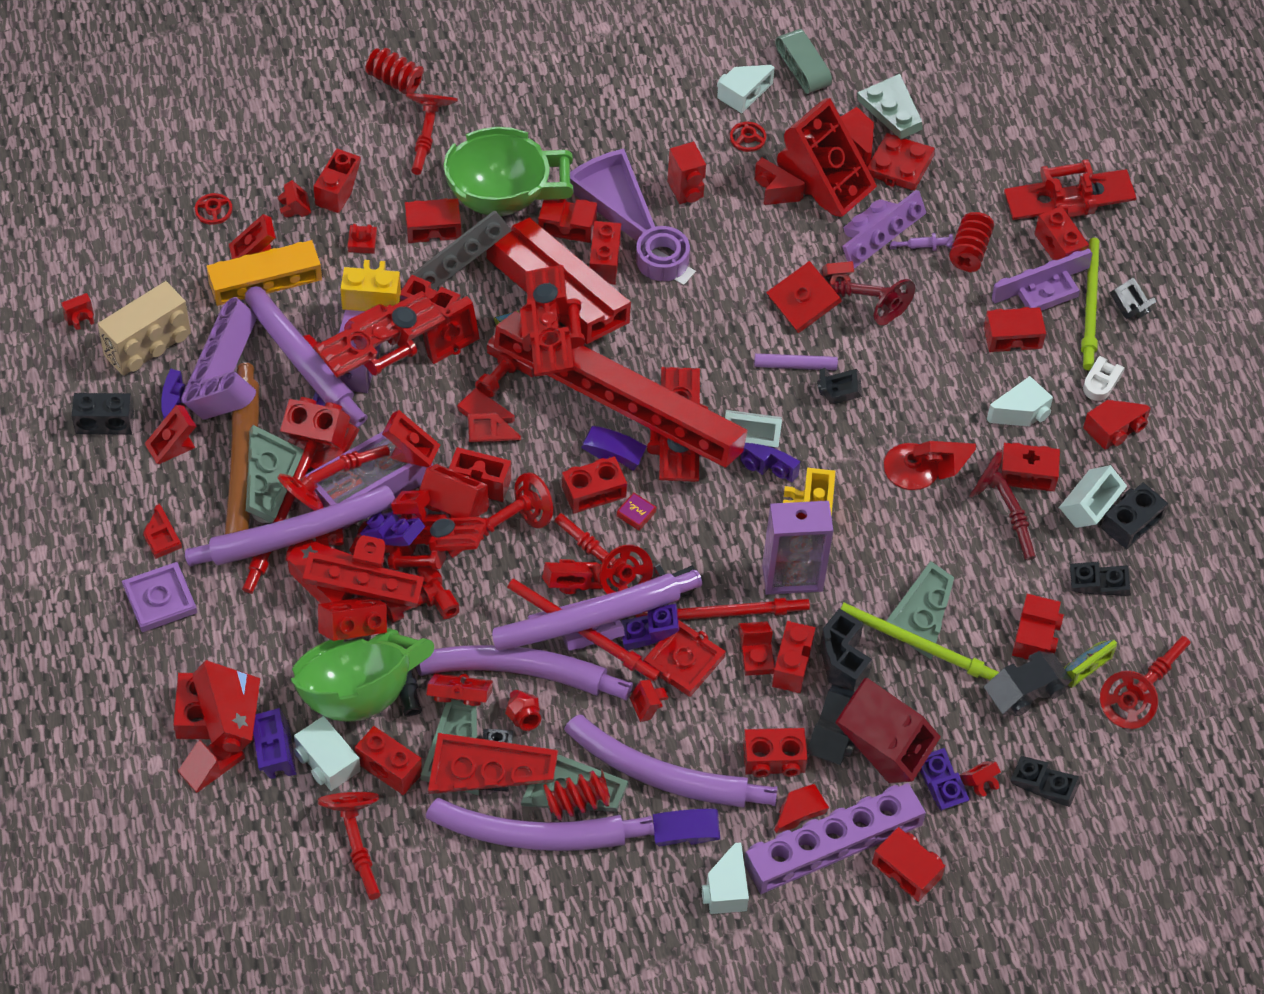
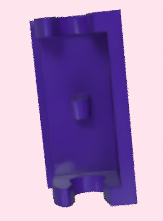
[253,708,297,779]

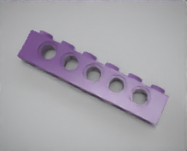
[744,783,926,894]

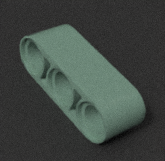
[776,29,832,94]

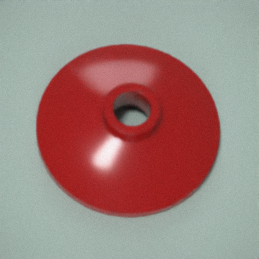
[883,443,938,490]

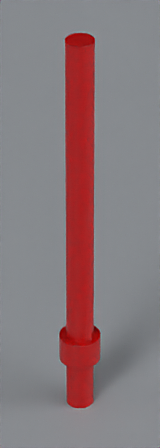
[242,441,318,594]
[507,578,660,681]
[635,598,810,620]

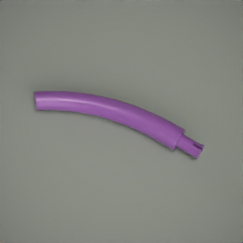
[245,286,368,428]
[185,485,395,567]
[493,570,702,651]
[416,645,633,701]
[564,715,777,808]
[426,798,654,851]

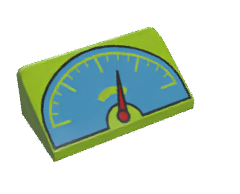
[1064,640,1117,688]

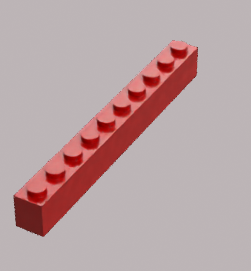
[494,311,748,468]

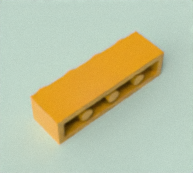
[207,240,322,306]

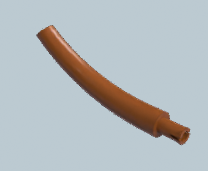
[225,363,259,534]

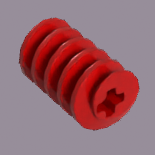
[365,48,424,94]
[949,212,995,272]
[543,768,610,820]

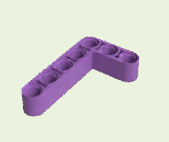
[181,297,257,420]

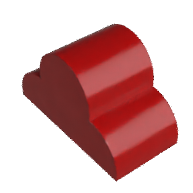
[777,98,877,217]

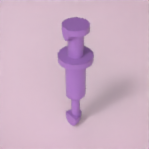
[890,233,953,251]

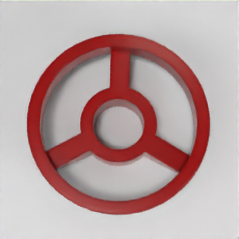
[730,122,766,152]
[195,193,232,225]

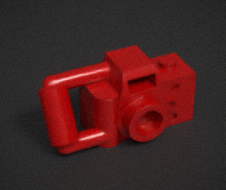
[542,559,602,594]

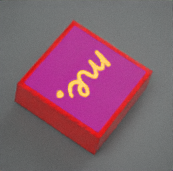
[617,492,656,531]

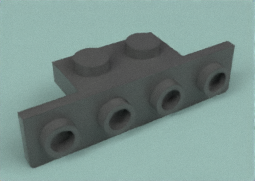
[410,211,512,290]

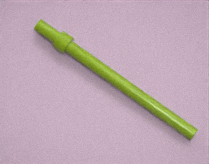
[1081,238,1100,370]
[840,602,999,680]

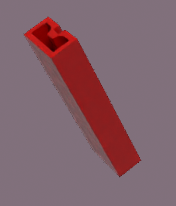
[486,217,631,344]

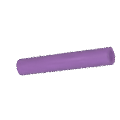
[754,353,838,370]

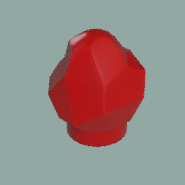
[505,690,542,731]

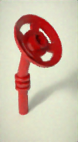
[406,93,458,175]
[277,445,390,511]
[448,472,553,558]
[554,513,653,594]
[1100,636,1191,729]
[318,792,381,900]

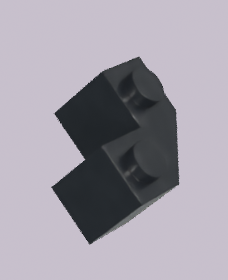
[820,608,872,691]
[984,651,1072,716]
[807,684,855,765]

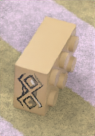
[97,281,191,376]

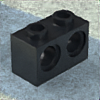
[72,393,134,435]
[1101,482,1169,550]

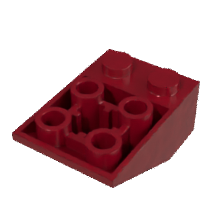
[835,678,941,783]

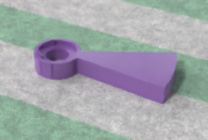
[570,149,690,281]

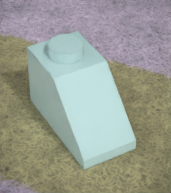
[717,65,775,113]
[987,376,1053,426]
[702,843,749,914]

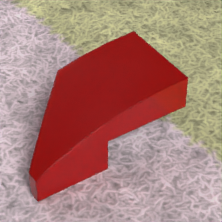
[774,784,829,833]

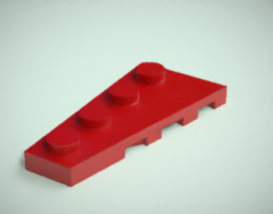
[428,733,558,794]

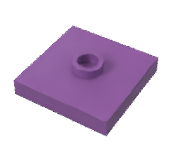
[122,562,198,632]

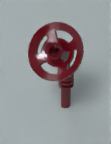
[830,279,915,325]
[969,449,1036,560]

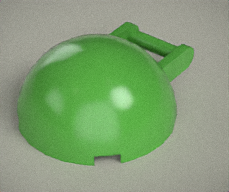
[443,127,574,216]
[291,628,434,722]

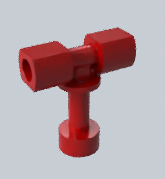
[475,335,535,398]
[383,567,459,623]

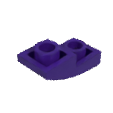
[161,369,185,420]
[581,426,647,471]
[740,442,800,483]
[360,512,425,546]
[621,604,679,650]
[920,748,969,811]
[653,809,721,847]

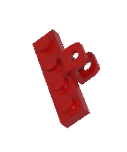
[302,535,424,608]

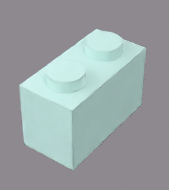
[725,410,782,447]
[1059,465,1127,528]
[294,716,360,791]

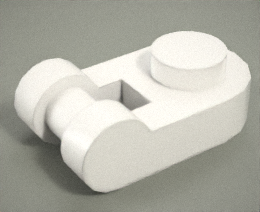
[1083,356,1125,401]

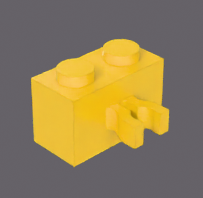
[340,260,401,311]
[783,468,835,516]

